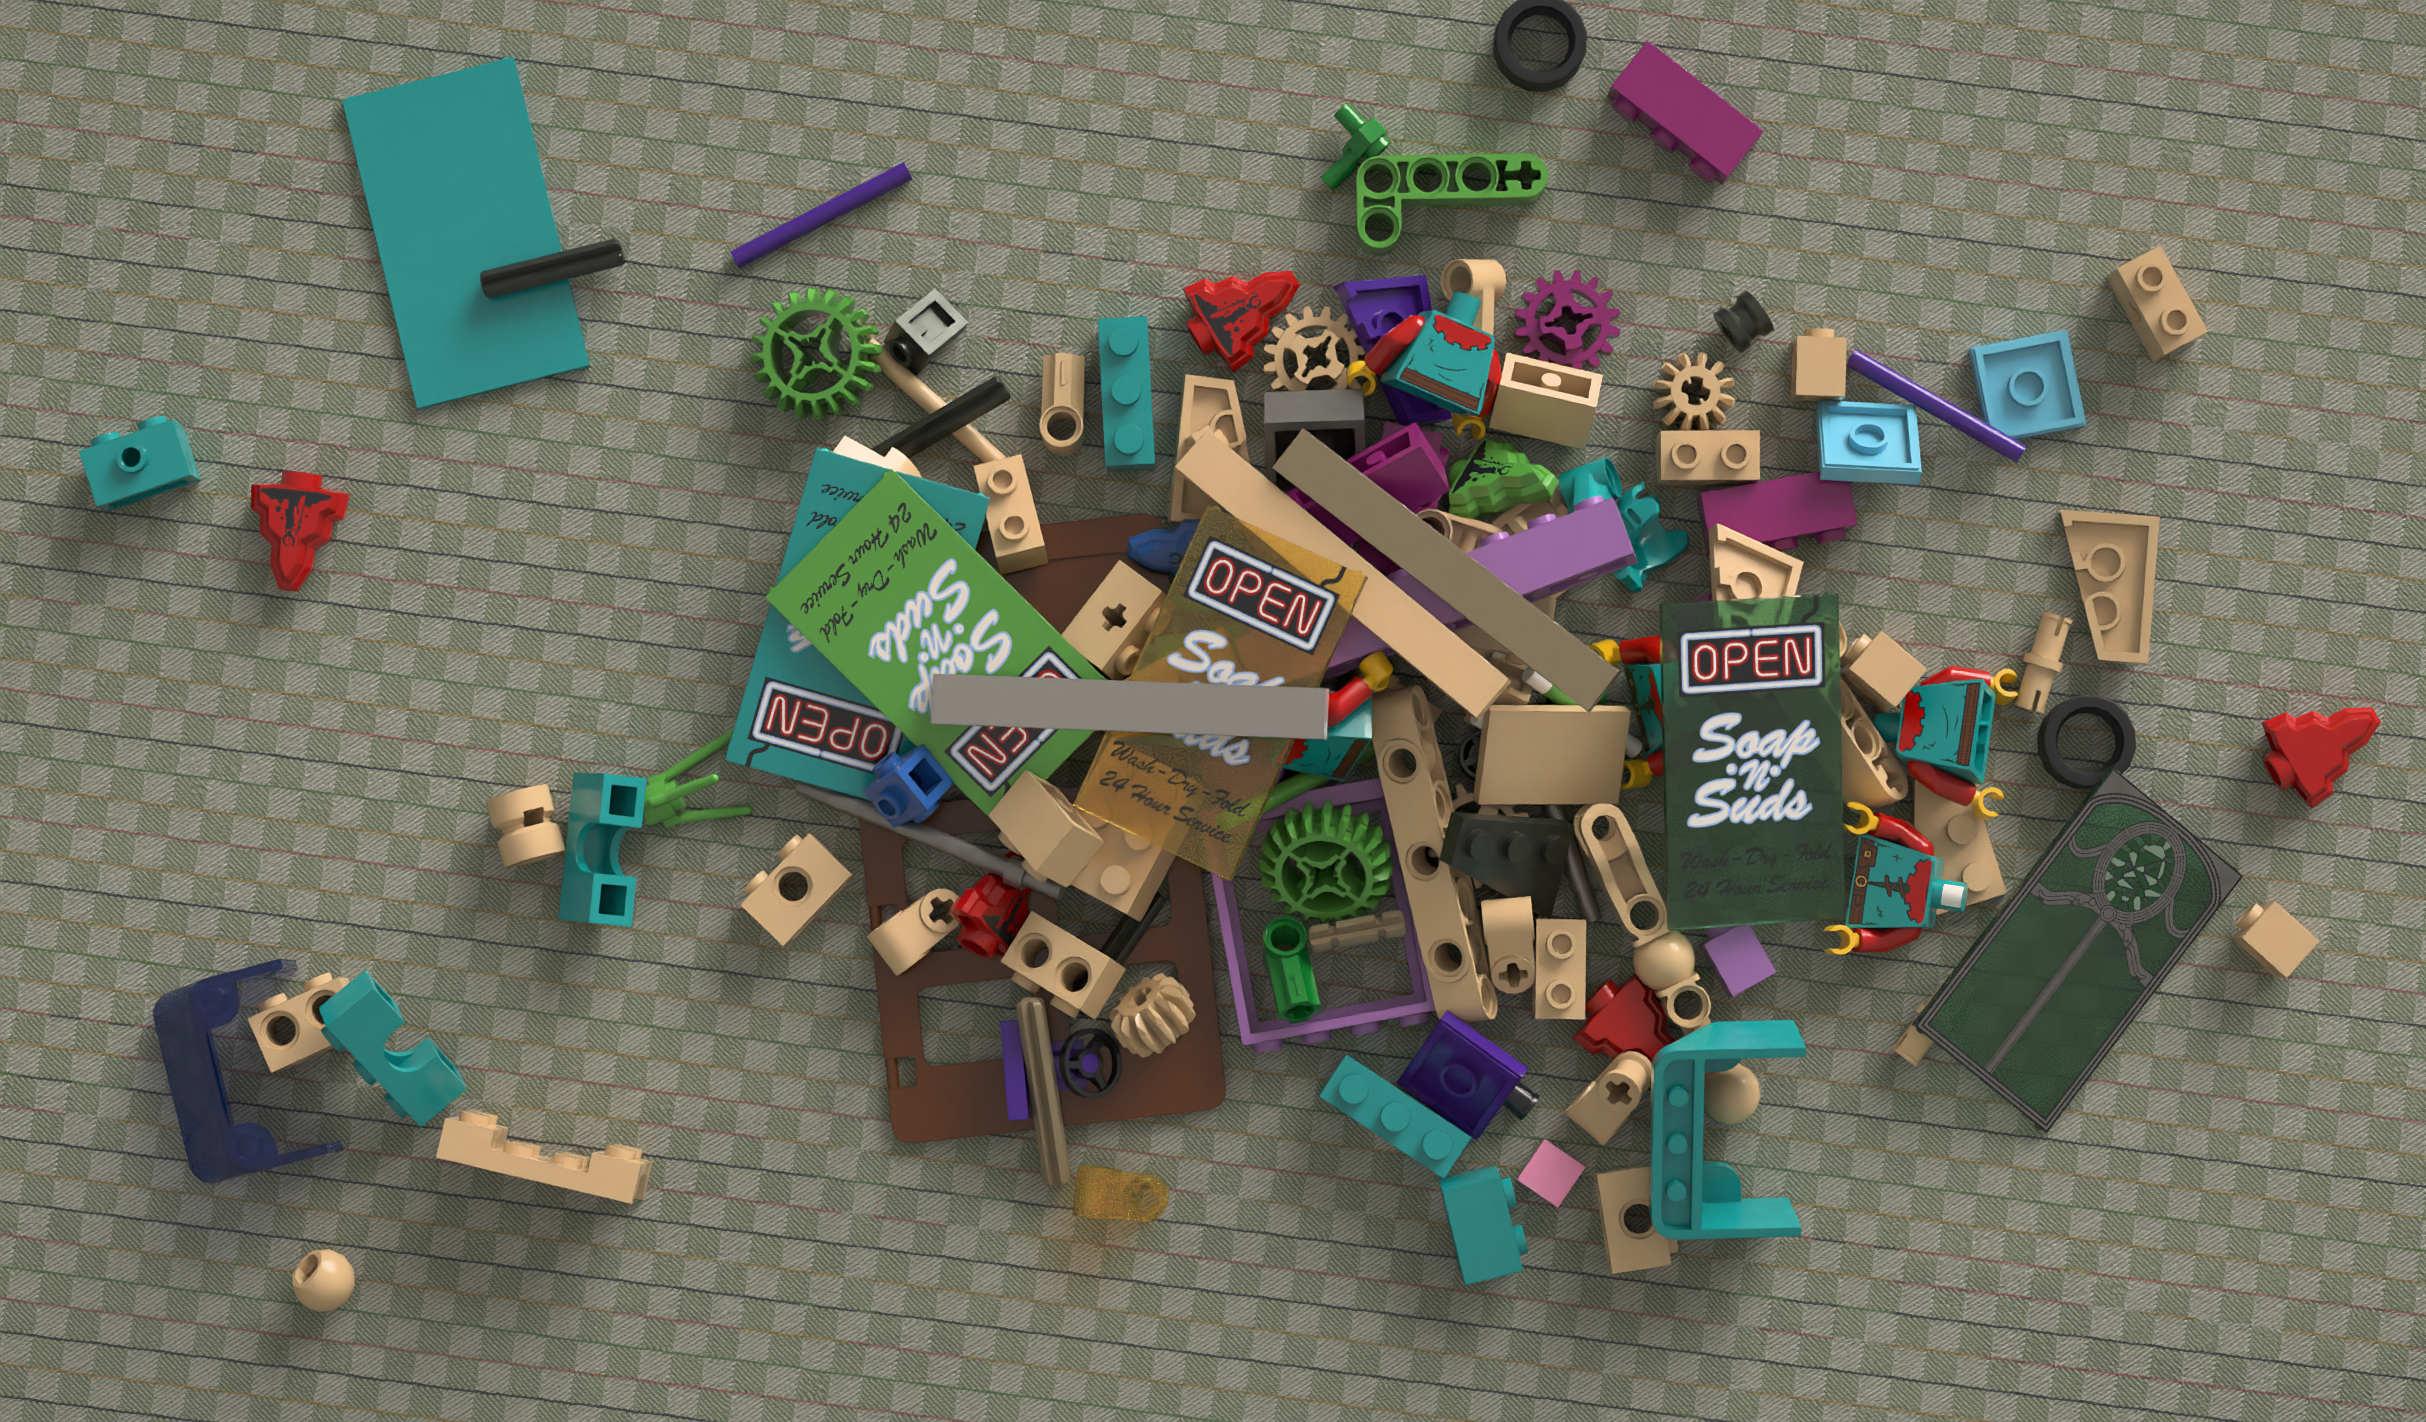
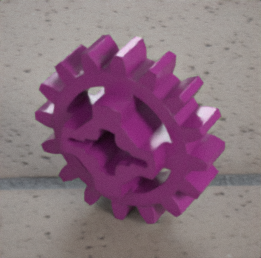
[1514,270,1621,370]

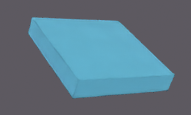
[1968,330,2086,440]
[1816,400,1922,485]

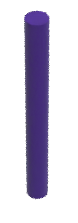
[730,162,912,269]
[1846,349,2027,463]

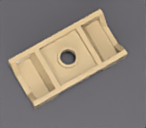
[436,1109,653,1204]

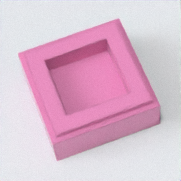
[1516,1139,1586,1208]

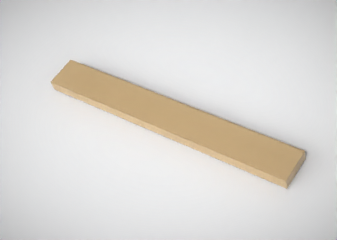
[1175,429,1511,721]

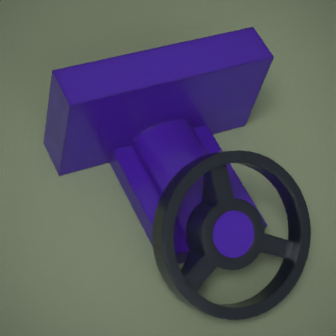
[1000,1020,1122,1121]

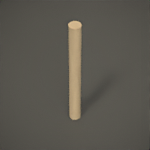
[867,338,1007,463]

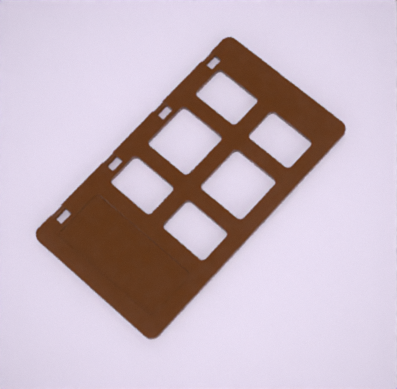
[859,513,1226,1144]

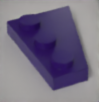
[1333,275,1452,426]

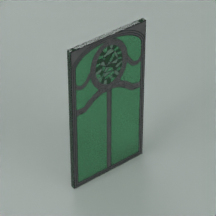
[1912,767,2243,1133]

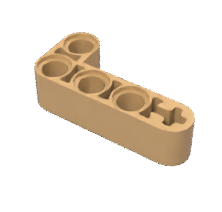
[1771,613,1908,815]

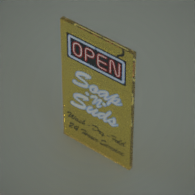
[1073,505,1368,881]

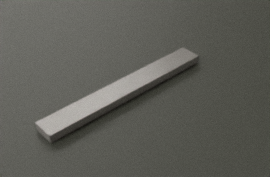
[931,674,1329,740]

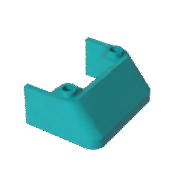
[1649,1020,1806,1240]

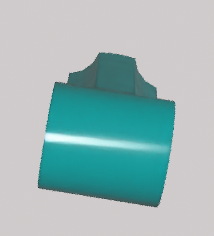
[1559,456,1622,514]

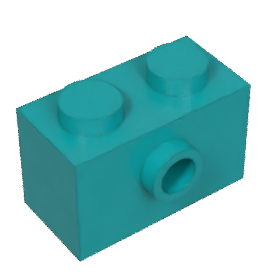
[79,416,201,512]
[1438,1165,1528,1285]

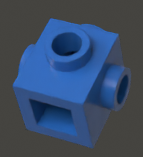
[862,744,954,828]

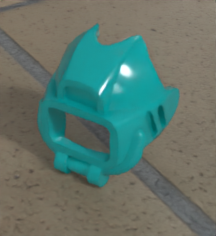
[1614,482,1690,593]

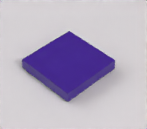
[1396,1010,1528,1141]

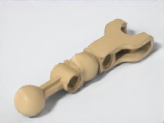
[1571,803,1761,1125]

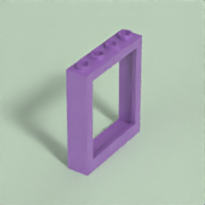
[1200,778,1436,1053]

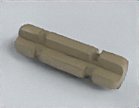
[1308,910,1407,953]

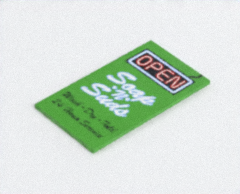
[765,468,1106,822]

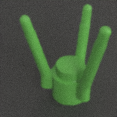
[643,729,753,829]

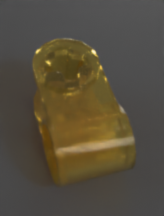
[1072,1165,1170,1222]

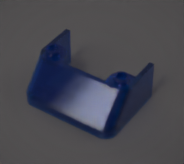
[153,959,343,1184]

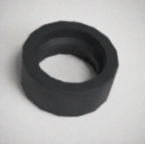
[1493,0,1587,92]
[2037,695,2136,789]

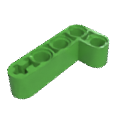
[1355,153,1548,256]

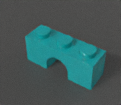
[1098,316,1156,473]
[558,772,647,927]
[319,970,467,1127]
[1318,1054,1471,1179]

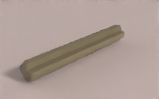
[1016,996,1071,1187]

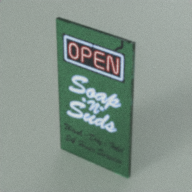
[1659,591,1845,932]

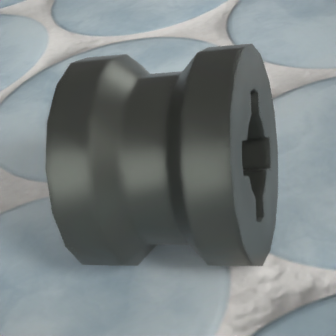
[1713,291,1774,353]

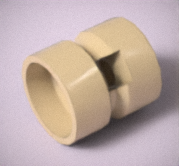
[486,784,566,869]

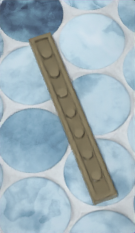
[1272,428,1621,713]

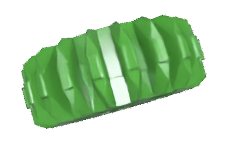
[750,287,883,421]
[1259,799,1394,924]

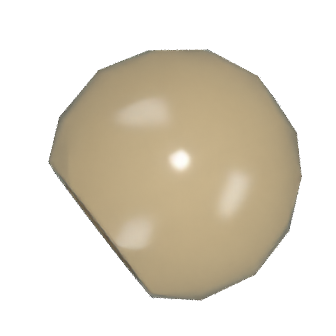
[292,1249,355,1312]

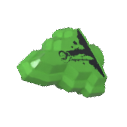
[1448,439,1559,521]

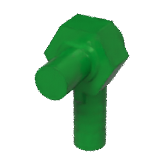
[1320,103,1391,191]

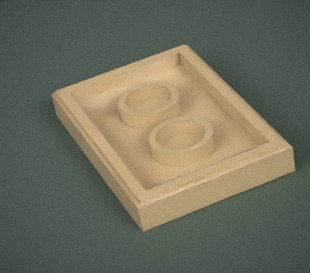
[1473,705,1631,805]

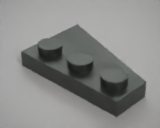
[1439,812,1575,919]

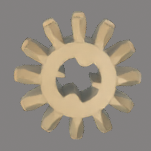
[1652,352,1735,431]
[1109,973,1196,1058]

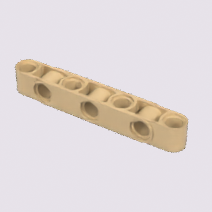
[1372,685,1498,1024]

